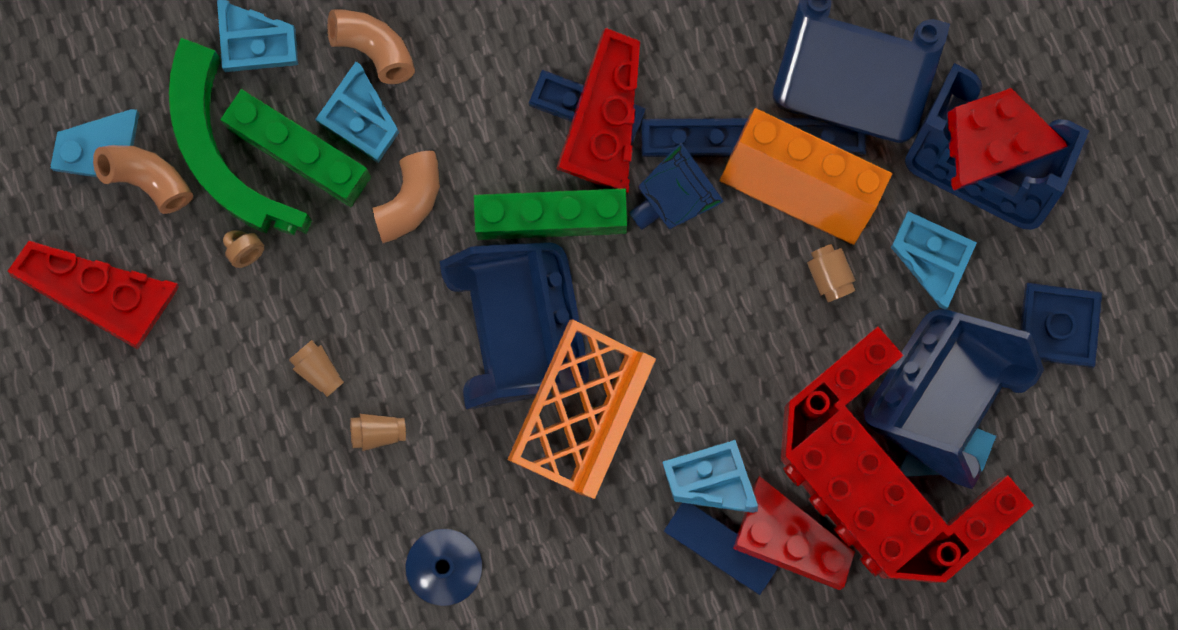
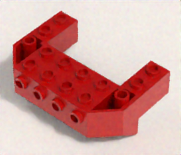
[781,326,1034,583]

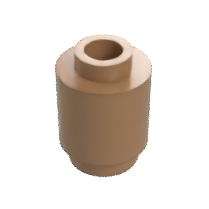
[807,244,856,303]

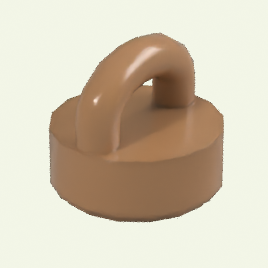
[223,230,264,268]

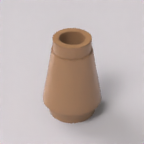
[289,340,344,397]
[350,414,406,451]

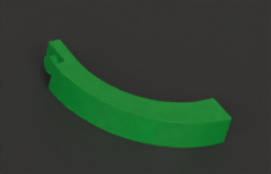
[169,38,312,236]

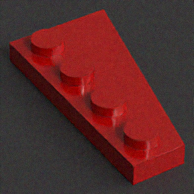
[556,28,640,194]
[7,241,179,350]

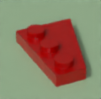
[733,476,855,590]

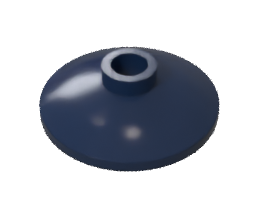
[406,529,482,606]

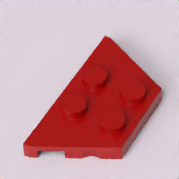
[948,88,1068,191]

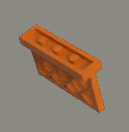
[507,320,656,499]

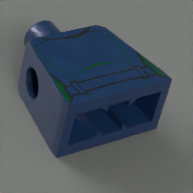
[628,143,724,230]

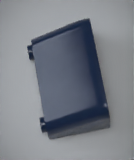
[905,63,1089,230]

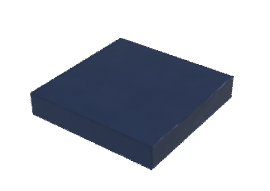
[1020,283,1102,368]

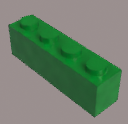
[220,89,371,208]
[474,189,627,240]

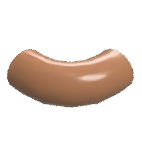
[327,10,415,84]
[93,145,193,214]
[373,151,440,243]

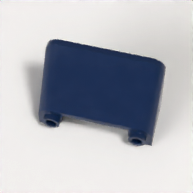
[772,0,950,143]
[439,243,589,409]
[864,309,1044,489]

